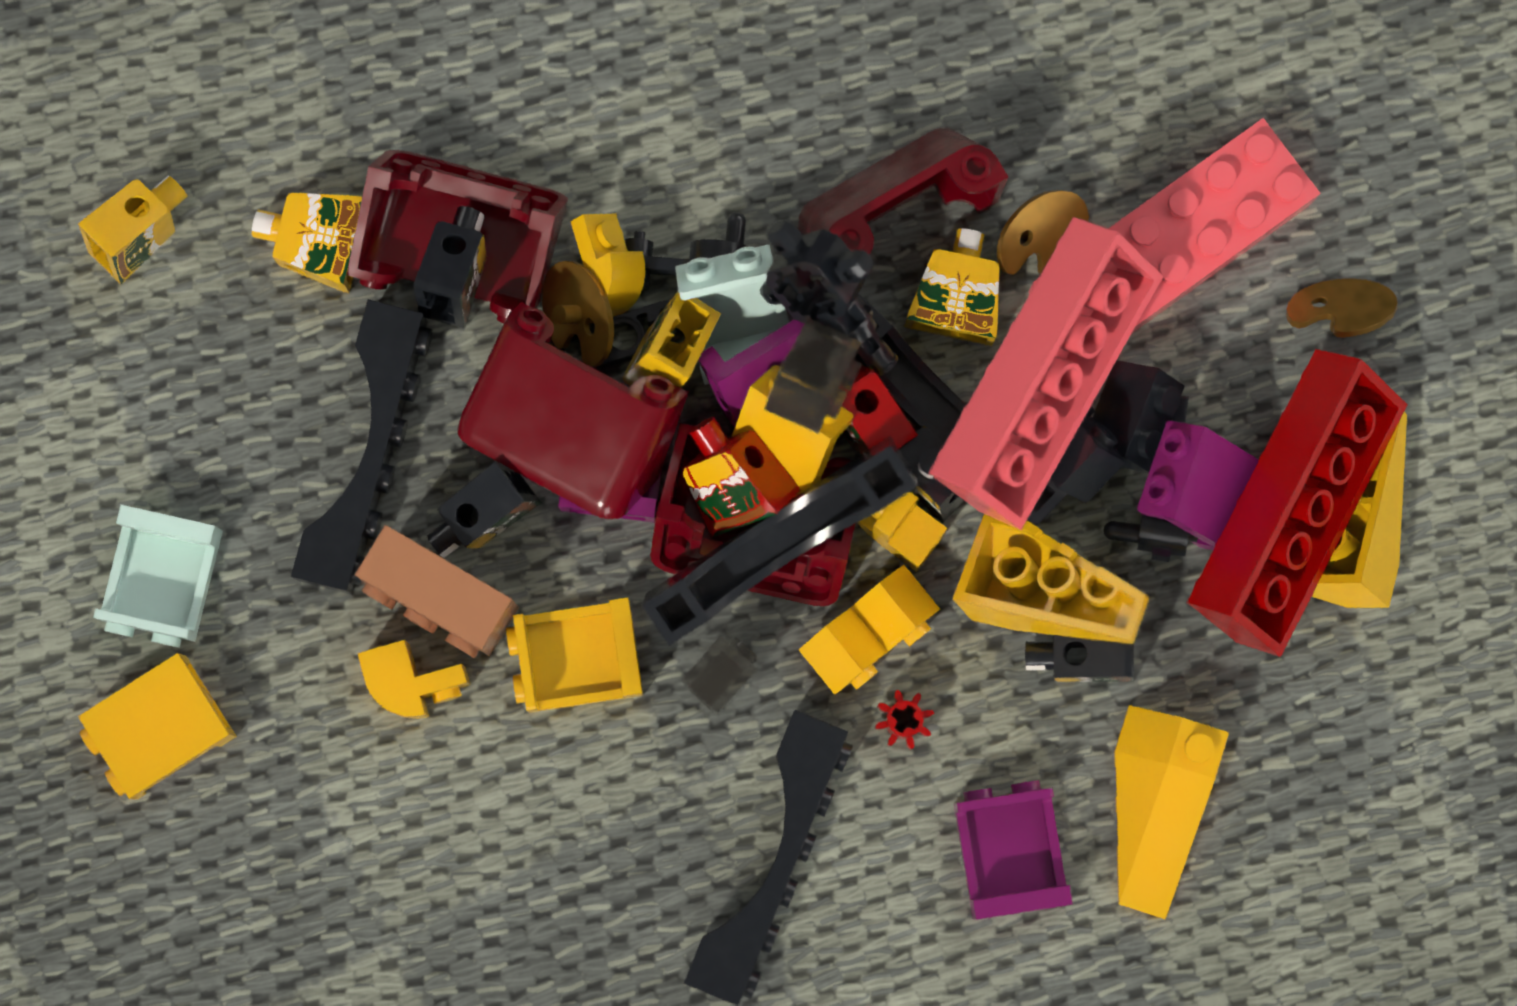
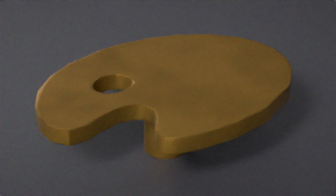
[997,190,1089,275]
[542,261,614,367]
[1286,278,1398,338]

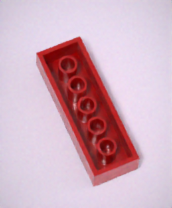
[1187,349,1408,657]

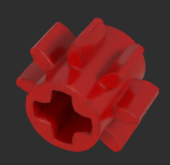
[874,690,934,750]

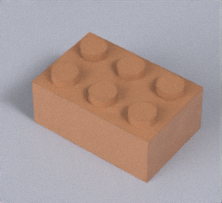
[355,525,519,659]

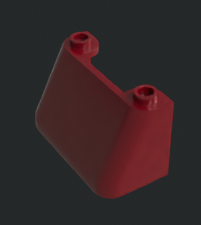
[798,128,1009,255]
[347,150,568,324]
[457,302,689,520]
[650,423,856,606]

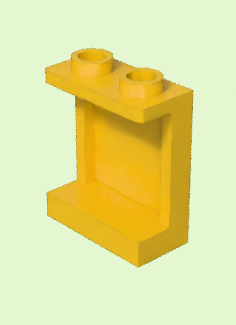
[731,365,854,498]
[506,597,644,713]
[78,653,237,800]

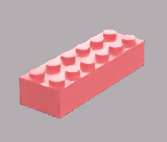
[1028,118,1321,333]
[929,217,1164,530]

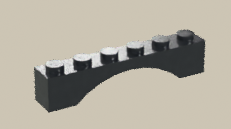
[823,293,1067,526]
[291,299,433,595]
[642,436,918,646]
[684,709,853,1006]

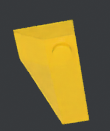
[1311,412,1407,608]
[953,514,1149,644]
[1114,705,1229,919]

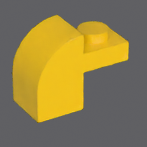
[570,214,645,324]
[857,492,947,572]
[357,640,471,719]

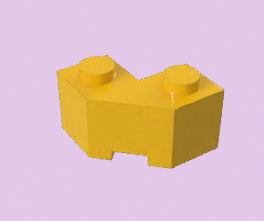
[799,564,940,695]

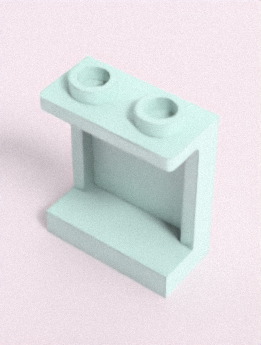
[675,244,789,385]
[93,505,223,648]

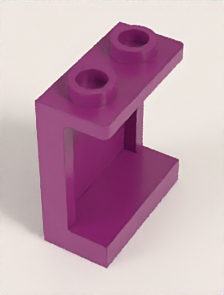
[698,320,835,428]
[1137,421,1258,550]
[954,780,1073,920]

